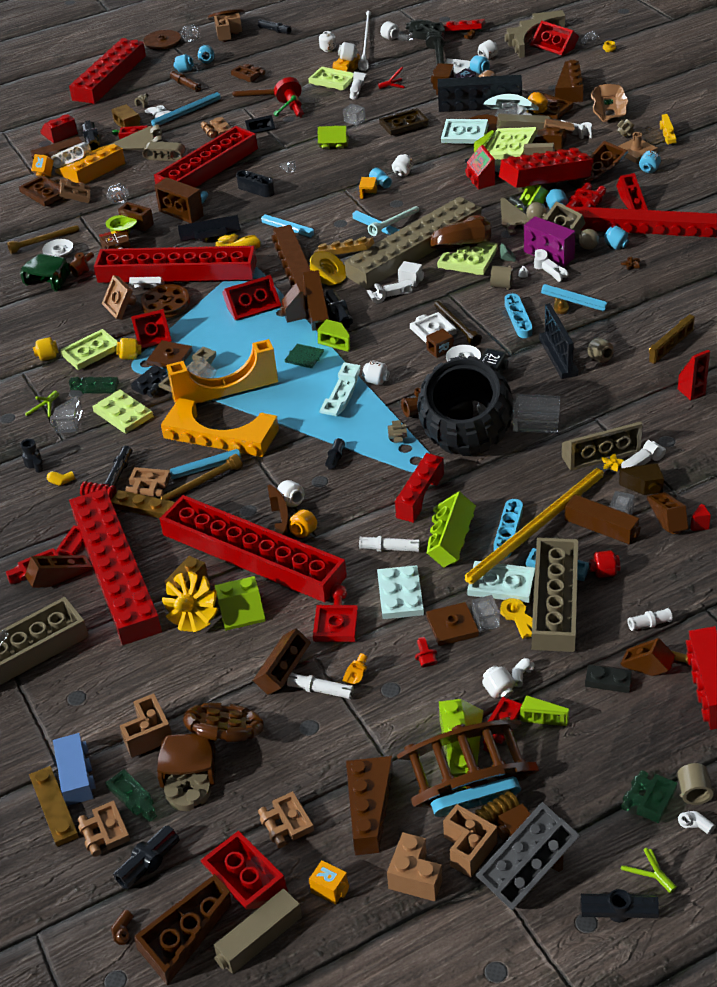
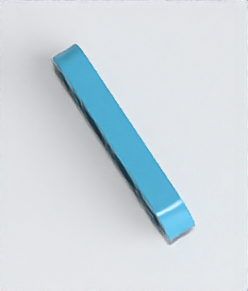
[505,293,532,338]
[494,499,523,559]
[431,777,521,817]

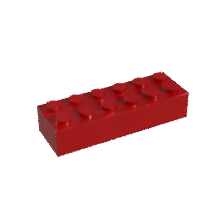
[499,148,593,188]

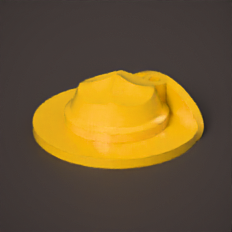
[310,251,346,285]

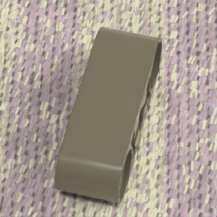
[142,141,186,161]

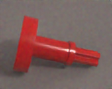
[274,77,304,118]

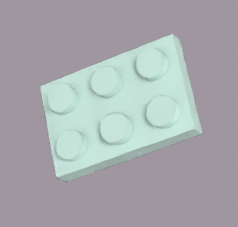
[441,119,489,144]
[467,561,535,603]
[377,565,424,619]

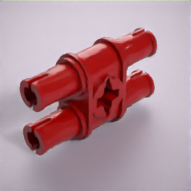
[566,183,606,207]

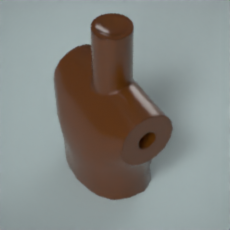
[69,252,94,277]

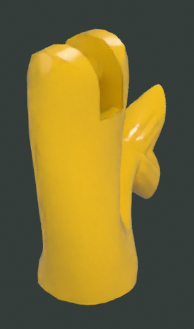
[216,234,261,249]

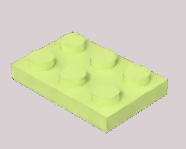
[308,67,354,90]
[60,329,118,370]
[92,390,153,434]

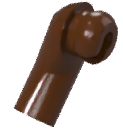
[111,909,134,945]

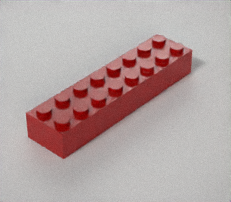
[69,38,146,104]
[154,126,258,188]

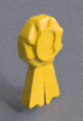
[500,598,533,639]

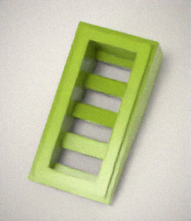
[474,130,494,153]
[520,696,569,726]

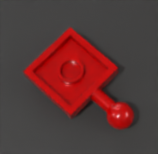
[313,585,358,642]

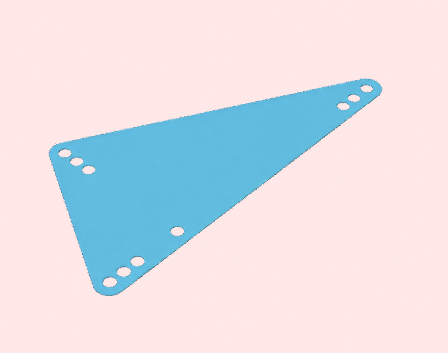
[131,267,430,473]

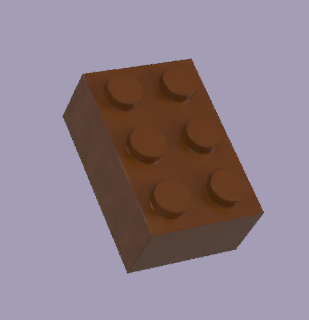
[154,177,204,223]

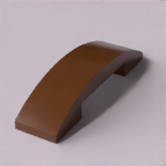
[267,485,290,537]

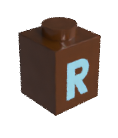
[426,329,454,358]

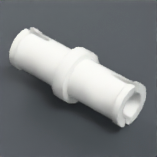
[628,608,672,631]

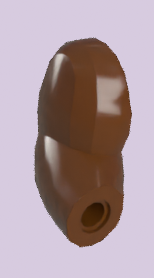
[430,215,491,249]

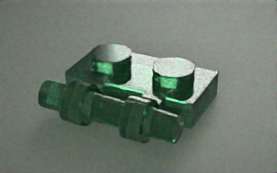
[621,770,678,823]

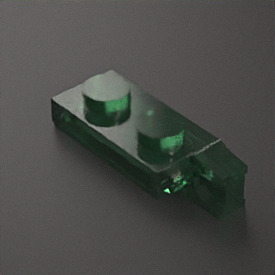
[69,377,119,393]
[105,769,157,822]

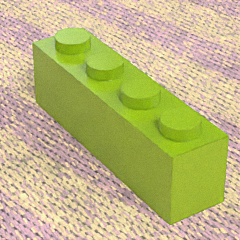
[427,491,476,568]
[439,699,483,791]

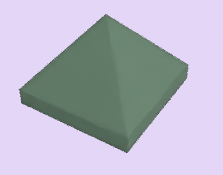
[500,243,516,262]

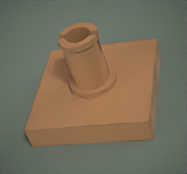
[618,132,658,163]
[102,275,136,320]

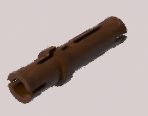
[170,71,201,92]

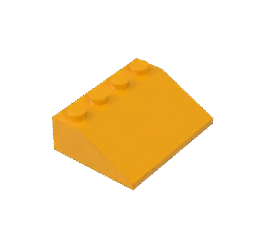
[55,144,125,184]

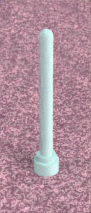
[368,206,419,236]

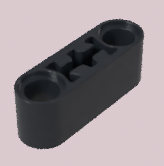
[236,170,274,197]

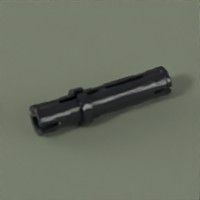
[258,19,292,34]
[104,445,133,486]

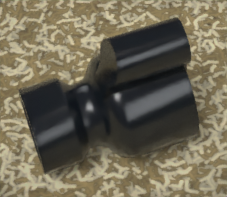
[20,439,43,473]

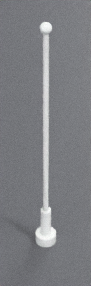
[358,11,371,71]

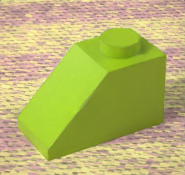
[516,185,549,212]
[318,319,350,352]

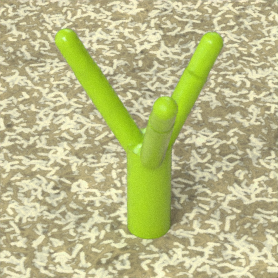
[25,391,59,417]
[621,848,677,893]

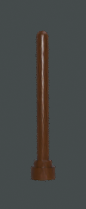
[232,89,274,97]

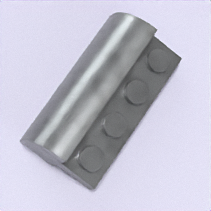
[476,802,580,910]

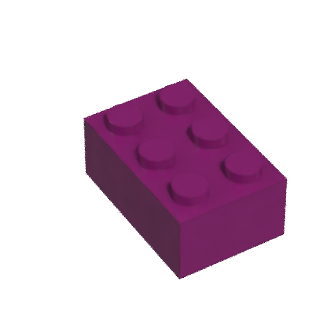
[524,216,575,267]

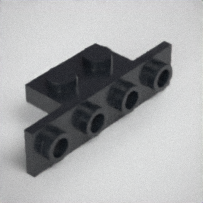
[178,215,240,242]

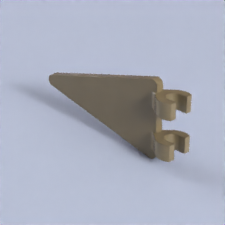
[109,125,163,150]
[500,198,530,235]

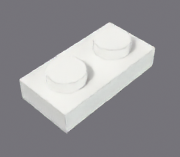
[129,277,165,290]

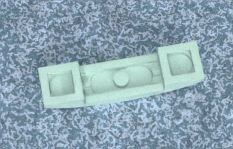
[484,94,539,110]
[320,363,361,416]

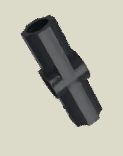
[82,120,100,151]
[324,289,353,329]
[113,825,180,889]
[580,889,659,923]

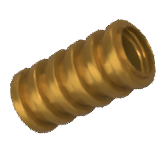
[475,791,519,824]

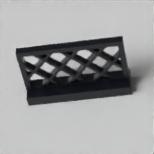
[539,303,579,379]

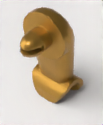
[554,289,569,314]

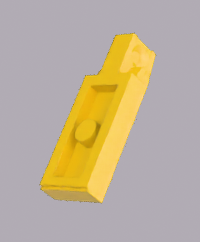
[660,114,676,145]

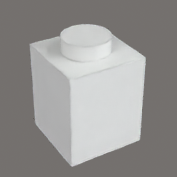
[398,261,424,287]

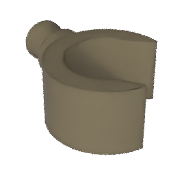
[134,93,149,108]

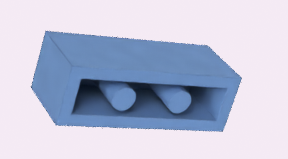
[53,733,96,806]

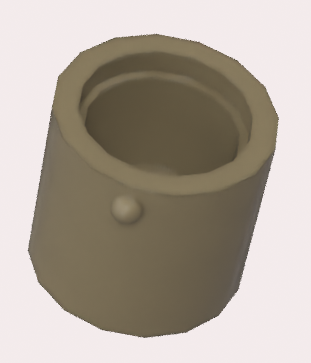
[490,265,513,290]
[677,763,715,805]

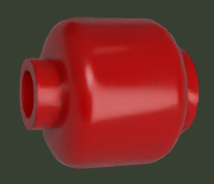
[589,550,620,578]

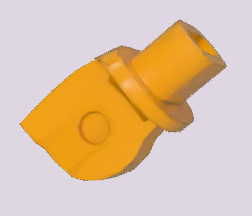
[342,653,368,685]

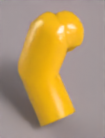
[47,471,75,486]

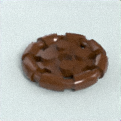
[183,702,264,742]

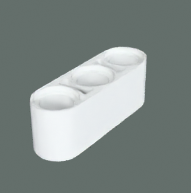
[51,142,91,168]

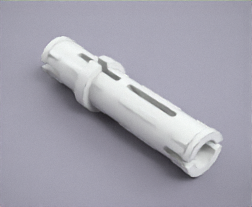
[359,536,420,552]
[287,673,354,699]

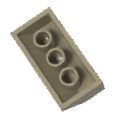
[562,422,642,471]

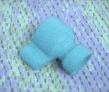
[369,168,392,188]

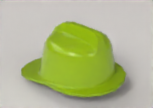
[105,215,137,233]

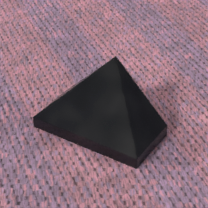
[245,115,275,133]

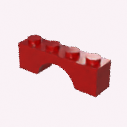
[395,453,444,523]

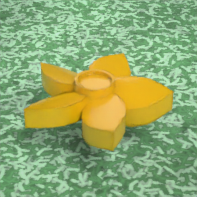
[602,454,624,471]

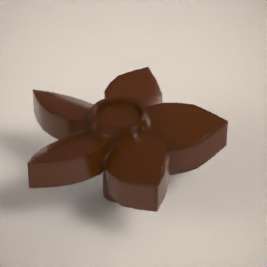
[621,257,640,270]

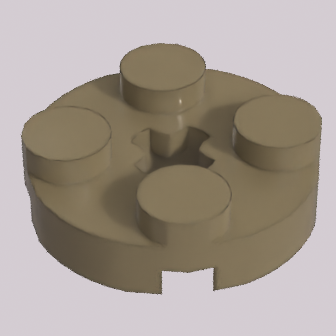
[164,771,211,811]

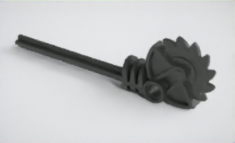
[405,19,445,64]

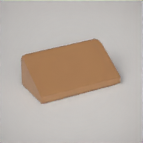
[543,119,574,134]

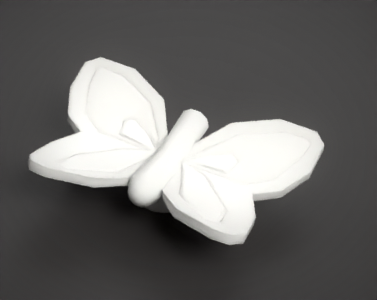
[145,105,171,118]

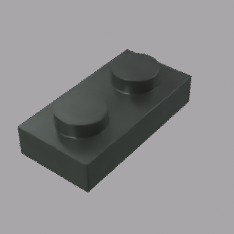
[585,665,632,693]

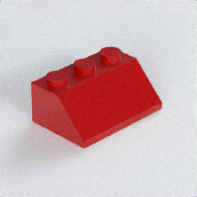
[530,20,579,56]
[222,275,281,320]
[200,830,288,909]

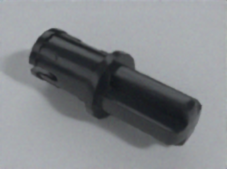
[325,438,345,470]

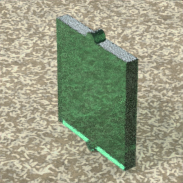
[285,344,324,368]

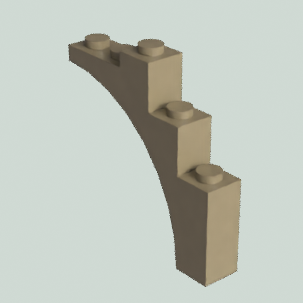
[505,10,565,58]

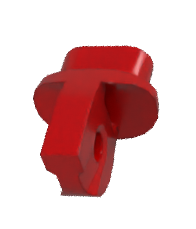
[415,637,438,668]

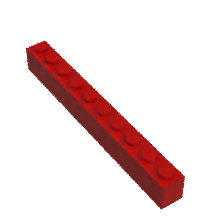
[567,206,717,238]

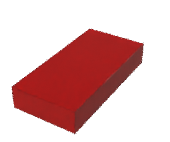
[56,525,83,556]

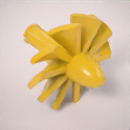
[162,571,218,632]

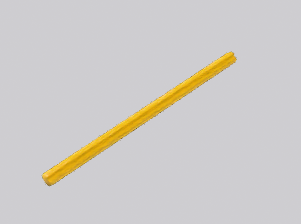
[465,468,604,585]

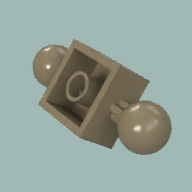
[526,201,599,250]

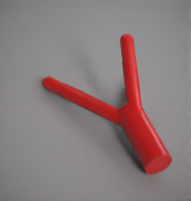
[378,67,405,89]

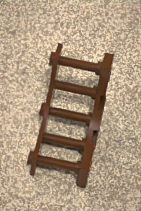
[397,717,539,808]

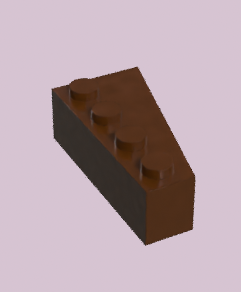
[555,60,583,102]
[346,756,393,856]
[134,874,232,986]

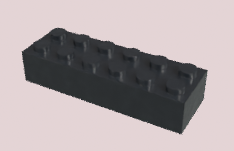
[438,75,522,112]

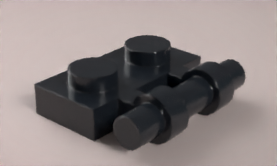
[131,365,168,397]

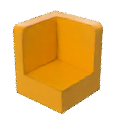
[359,177,377,199]

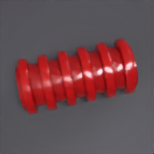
[80,481,116,500]

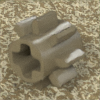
[617,119,634,137]
[388,420,407,443]

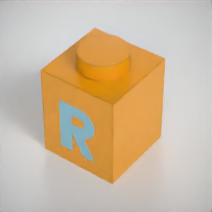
[31,154,54,177]
[309,860,349,905]

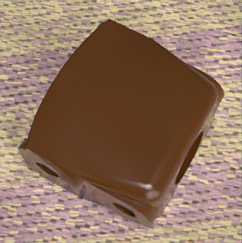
[157,733,216,788]

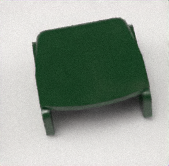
[20,254,70,292]

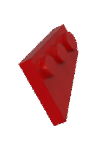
[444,19,485,31]

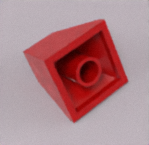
[131,309,172,349]

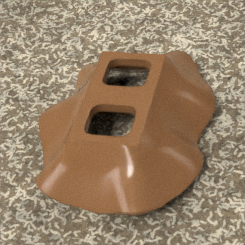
[591,84,629,122]

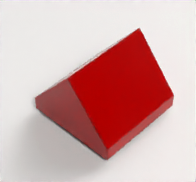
[690,504,711,531]

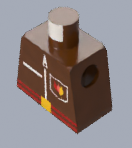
[99,229,131,249]

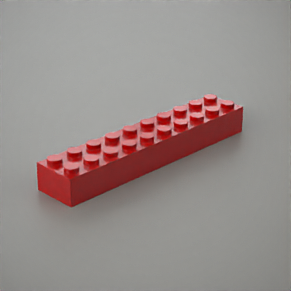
[94,246,257,283]
[69,488,162,646]
[159,495,347,603]

